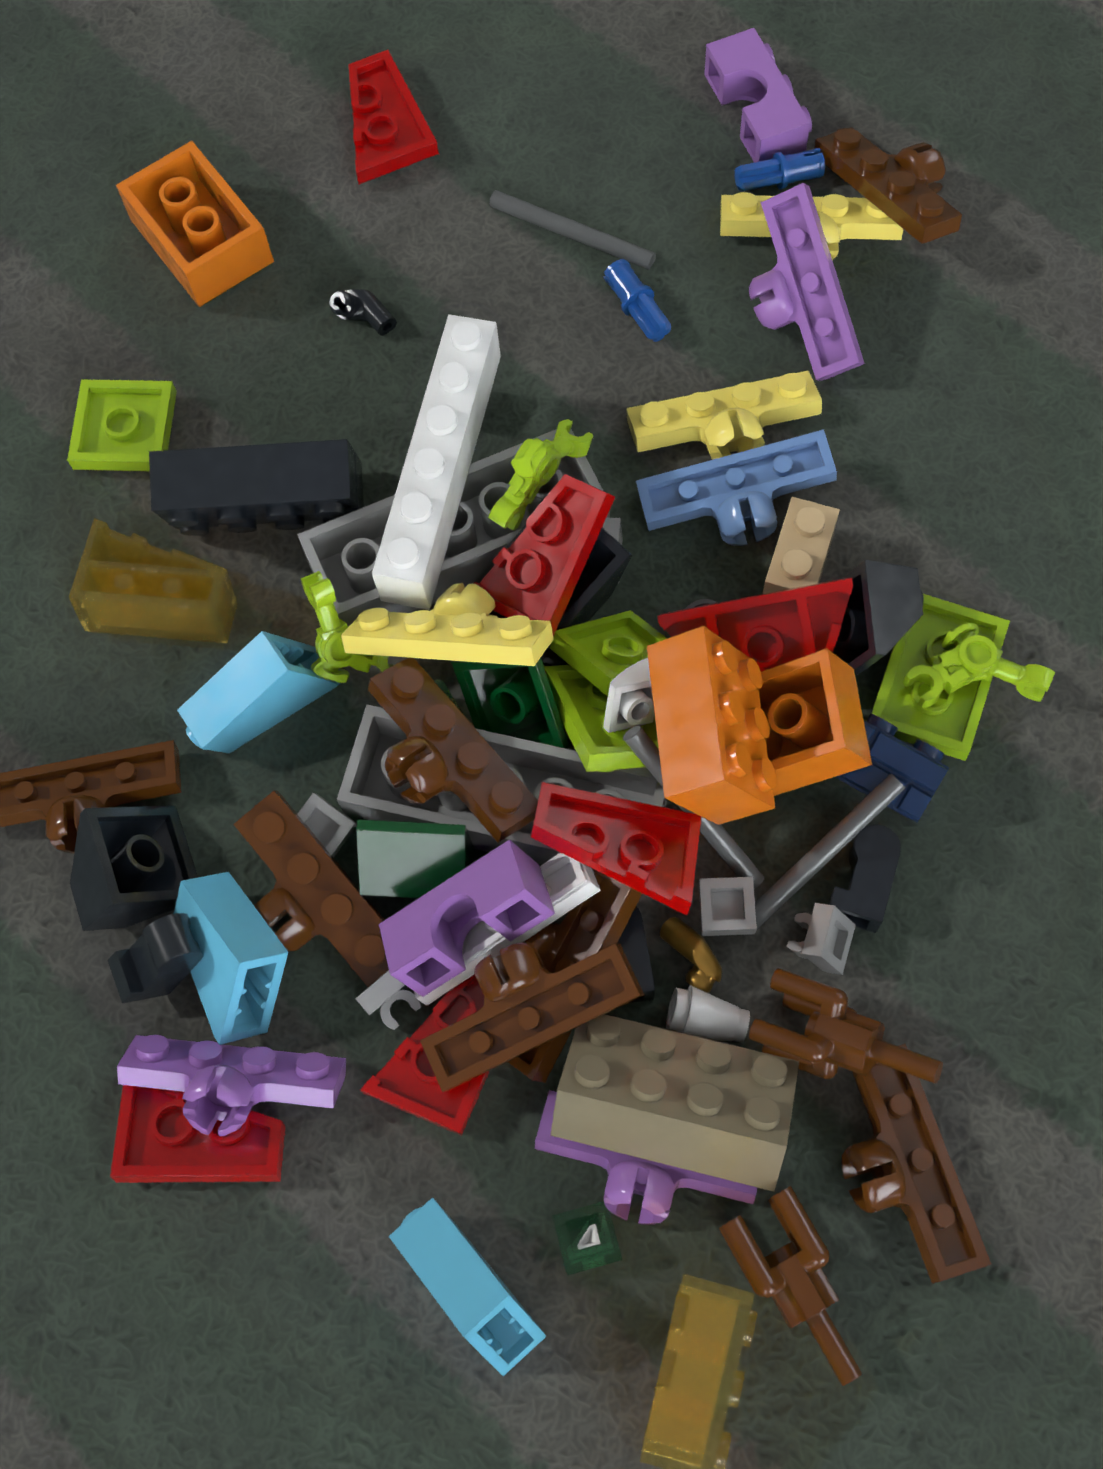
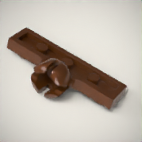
[814,127,962,244]
[368,658,538,843]
[0,740,182,853]
[233,790,389,987]
[508,868,643,1083]
[420,942,644,1092]
[841,1044,991,1284]

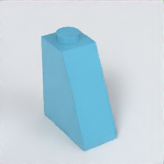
[177,631,340,753]
[174,872,288,1045]
[389,1197,546,1376]

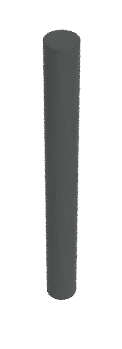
[490,190,656,270]
[623,725,764,889]
[750,773,906,935]

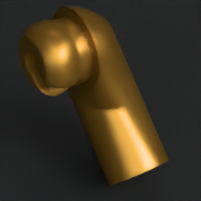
[660,917,722,993]

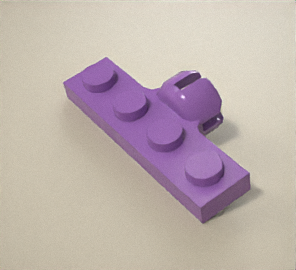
[749,183,865,381]
[117,1035,346,1136]
[535,1090,757,1225]

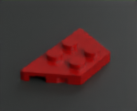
[657,577,853,672]

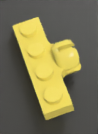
[720,192,903,260]
[626,370,822,459]
[341,583,553,666]

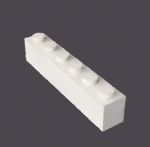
[372,314,501,610]

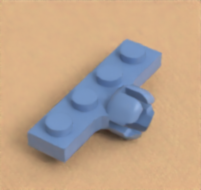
[636,429,837,546]

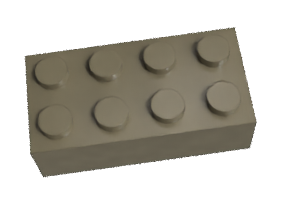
[550,1014,799,1192]

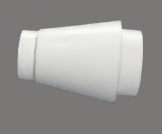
[666,985,750,1043]

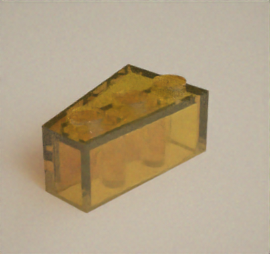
[69,518,238,644]
[639,1274,757,1469]

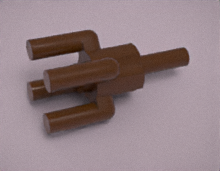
[749,968,943,1084]
[719,1186,862,1386]

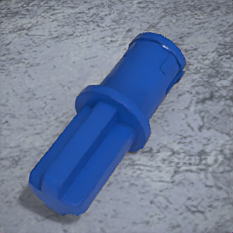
[734,148,825,191]
[603,259,671,342]

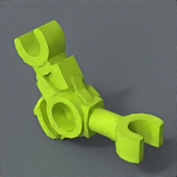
[488,419,593,531]
[301,571,393,683]
[902,623,1055,708]

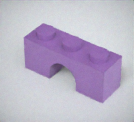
[704,28,812,163]
[379,840,555,997]

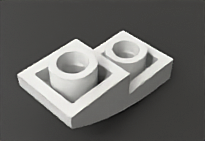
[603,658,654,733]

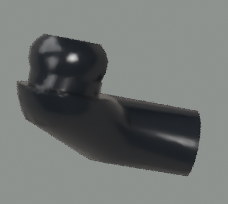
[329,289,397,336]

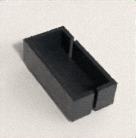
[149,439,364,536]

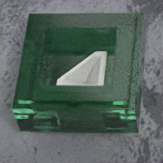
[553,1201,622,1276]

